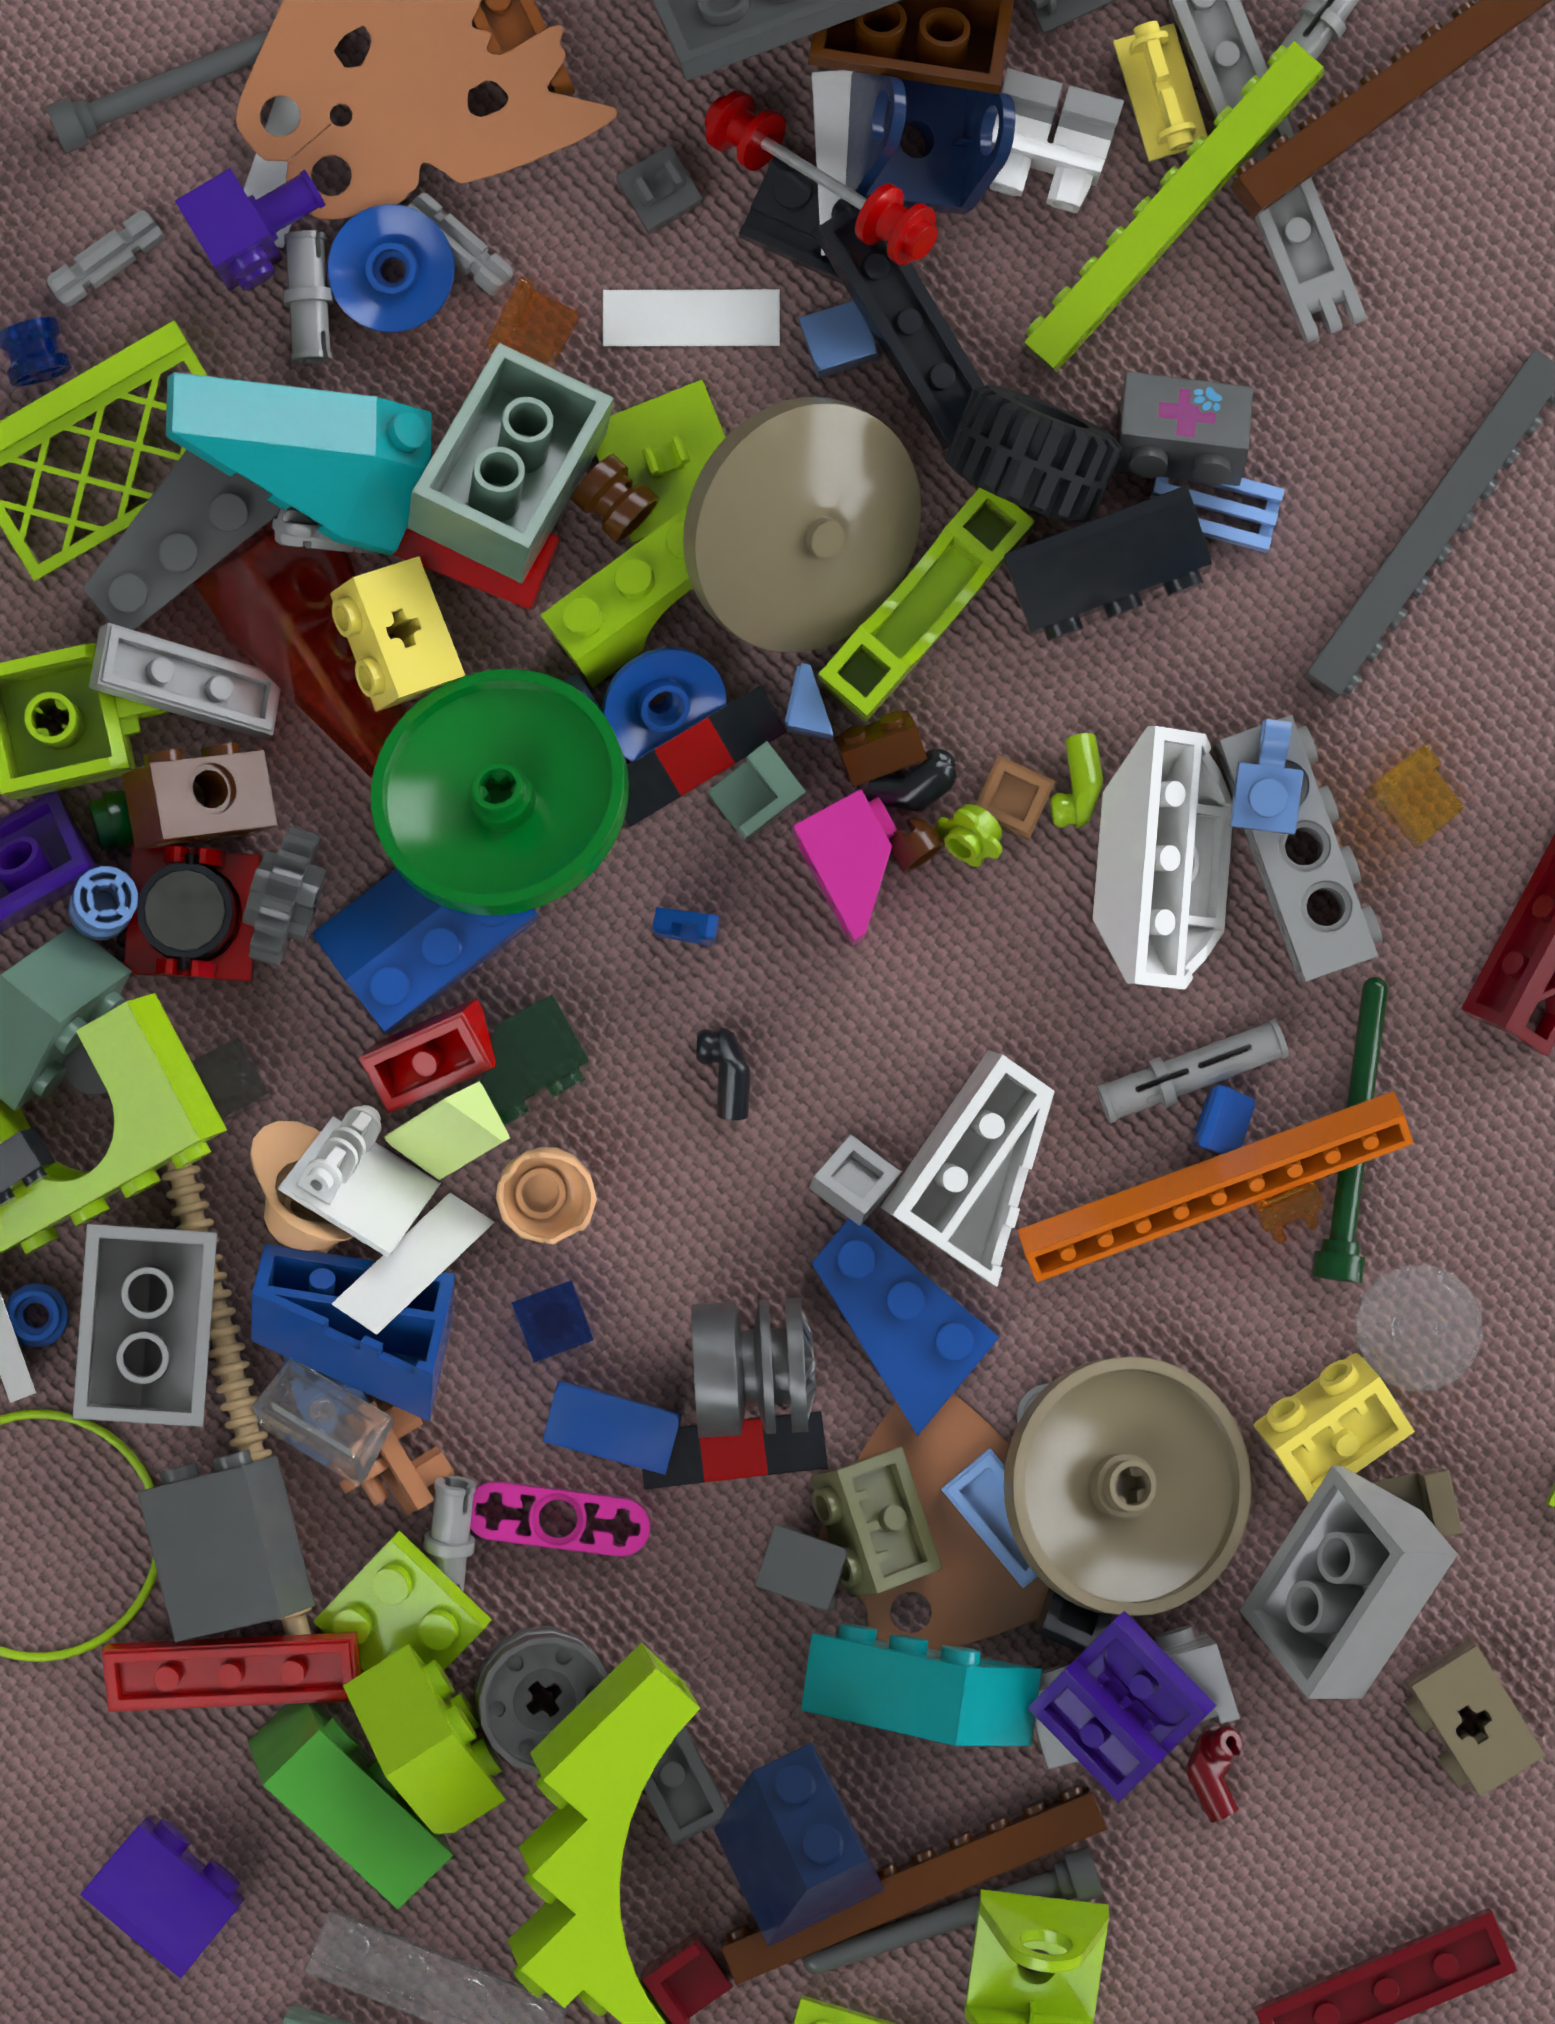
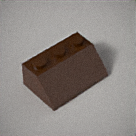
[808,0,1014,94]

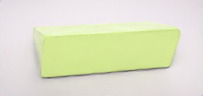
[384,1081,510,1180]

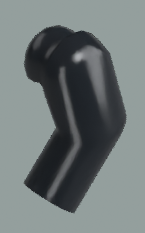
[866,749,957,811]

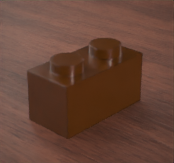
[833,709,927,787]

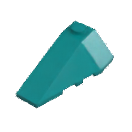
[166,372,432,556]

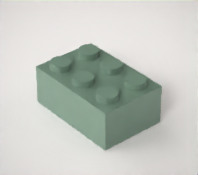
[407,343,614,583]

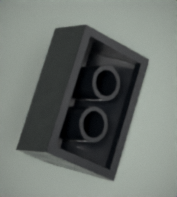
[1004,485,1212,642]

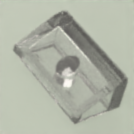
[252,1359,394,1487]

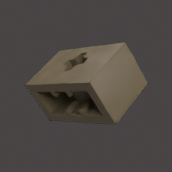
[1403,1640,1546,1797]

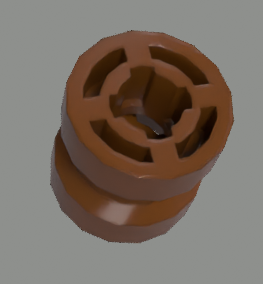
[570,453,660,544]

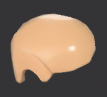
[496,1147,597,1245]

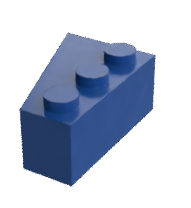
[251,1244,455,1422]

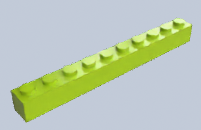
[1024,41,1325,373]

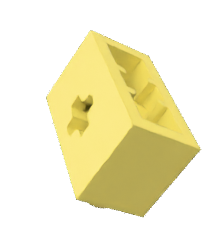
[330,556,465,712]

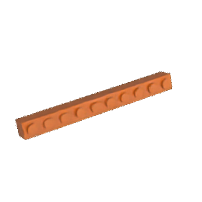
[1017,1091,1414,1283]

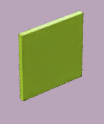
[596,379,726,544]

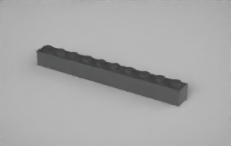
[1303,349,1555,699]

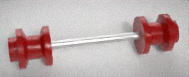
[705,90,938,265]

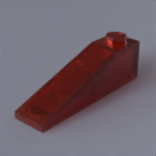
[193,529,404,778]

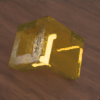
[1368,743,1463,848]

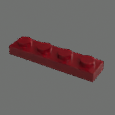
[1253,1908,1518,2024]

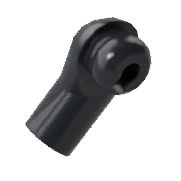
[696,1027,750,1120]

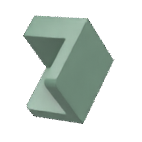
[709,741,806,843]

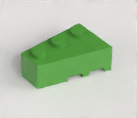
[247,1703,453,1910]

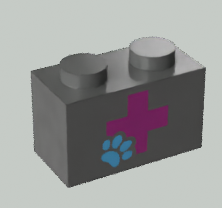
[1113,372,1253,486]

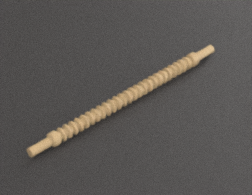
[162,1162,312,1635]

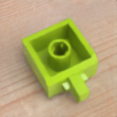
[0,643,169,801]
[343,1644,506,1834]

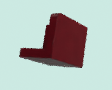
[642,1931,733,2024]

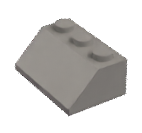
[72,1223,217,1427]
[1239,1465,1458,1699]

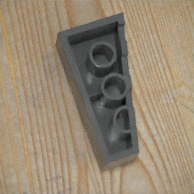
[83,376,281,630]

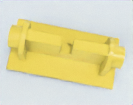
[1113,21,1208,162]

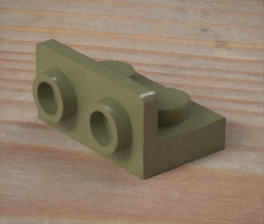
[811,1447,942,1597]

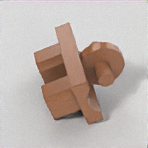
[339,1401,454,1517]

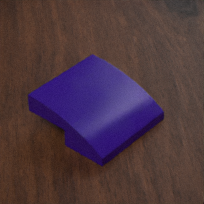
[1028,1611,1217,1803]

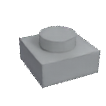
[809,1135,901,1226]

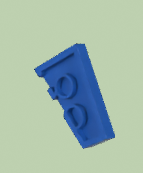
[811,1218,1000,1436]

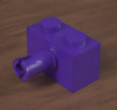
[175,168,326,291]

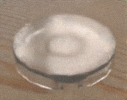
[1354,1265,1483,1391]

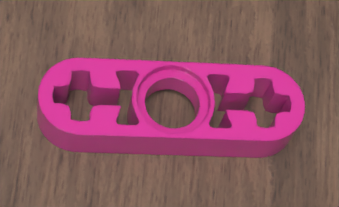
[470,1481,651,1557]

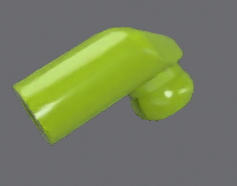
[1050,733,1103,829]

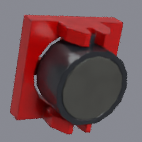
[124,846,262,982]

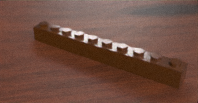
[1230,0,1552,219]
[721,1785,1108,1985]

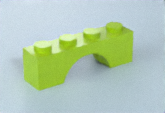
[818,487,1035,723]
[540,506,693,688]

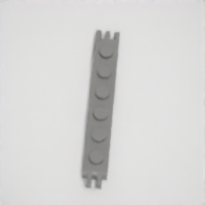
[1167,0,1366,344]

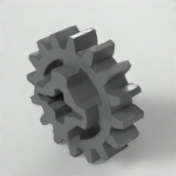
[242,826,327,967]

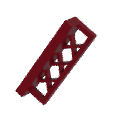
[1461,834,1555,1057]

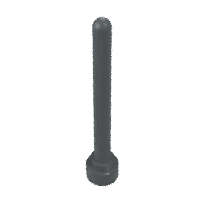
[46,29,270,154]
[803,1846,1104,1974]

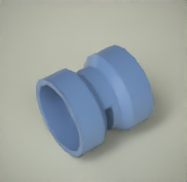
[68,866,138,941]

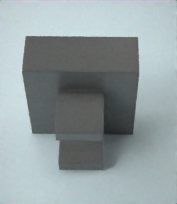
[616,144,703,235]

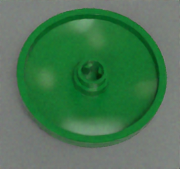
[370,669,629,916]

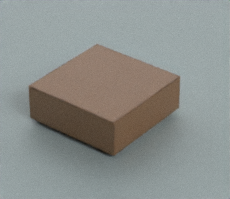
[975,755,1056,841]

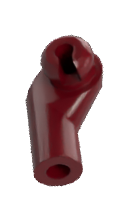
[1186,1725,1243,1823]

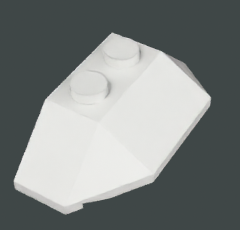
[1093,726,1233,990]

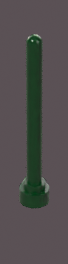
[1311,977,1388,1283]

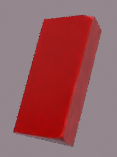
[359,998,496,1114]

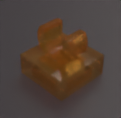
[1249,1181,1325,1243]

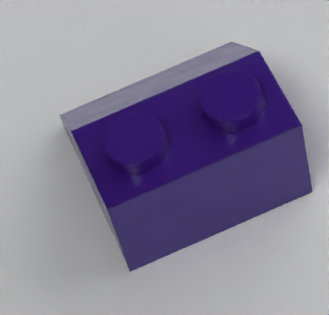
[80,1817,245,1979]

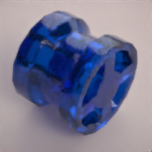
[0,317,72,387]

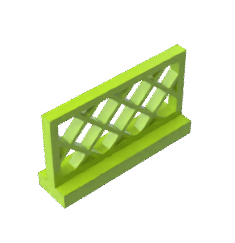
[0,320,208,582]

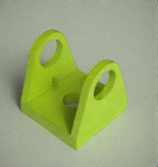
[964,1889,1109,2024]

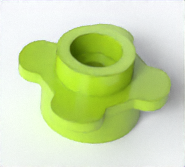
[935,804,1003,867]

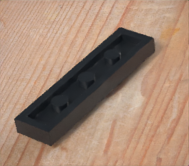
[811,194,984,450]

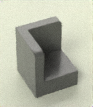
[755,1523,848,1611]

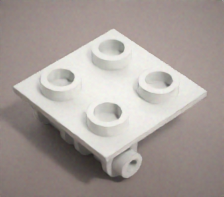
[278,1105,441,1257]

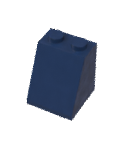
[714,1743,885,1947]

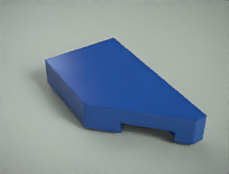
[652,907,720,947]

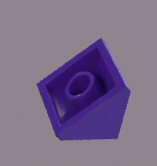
[0,791,100,933]

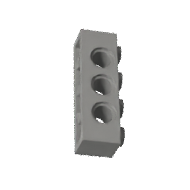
[1214,715,1383,984]

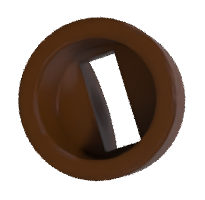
[889,818,945,873]

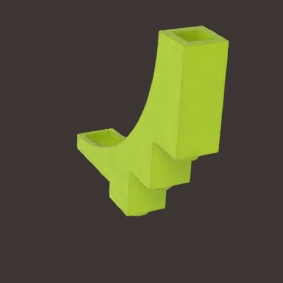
[507,1642,700,2024]

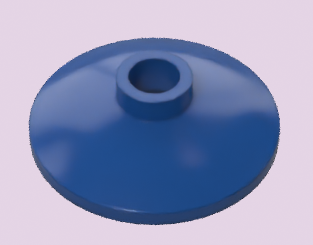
[328,204,455,333]
[602,647,726,762]

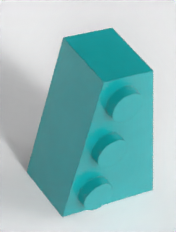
[801,1623,1042,1746]

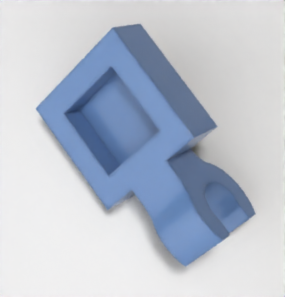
[1229,719,1304,835]

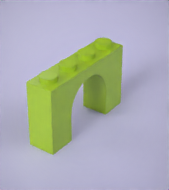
[0,993,227,1255]

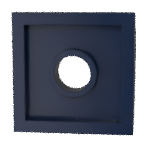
[846,72,1016,215]

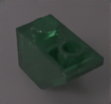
[480,994,592,1126]

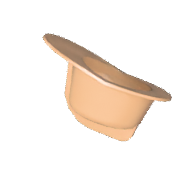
[250,1121,354,1253]

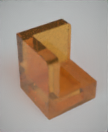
[487,276,579,369]

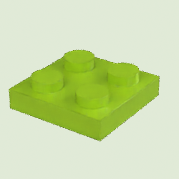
[313,1531,492,1671]

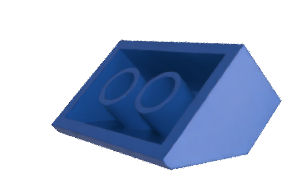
[312,869,541,1034]

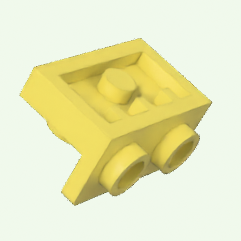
[1254,1353,1415,1503]

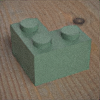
[0,925,132,1111]

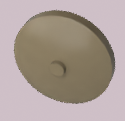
[683,397,921,653]
[1003,1357,1252,1616]

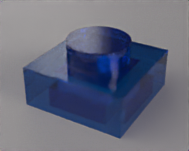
[511,1280,595,1362]

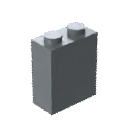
[137,1450,315,1642]

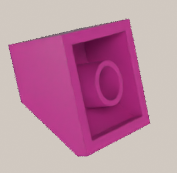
[792,789,897,947]

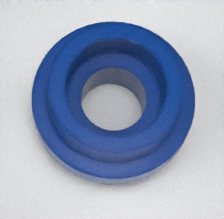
[5,1283,69,1347]

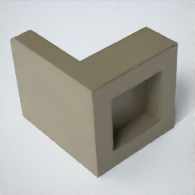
[1371,1467,1463,1537]

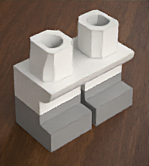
[989,68,1124,213]

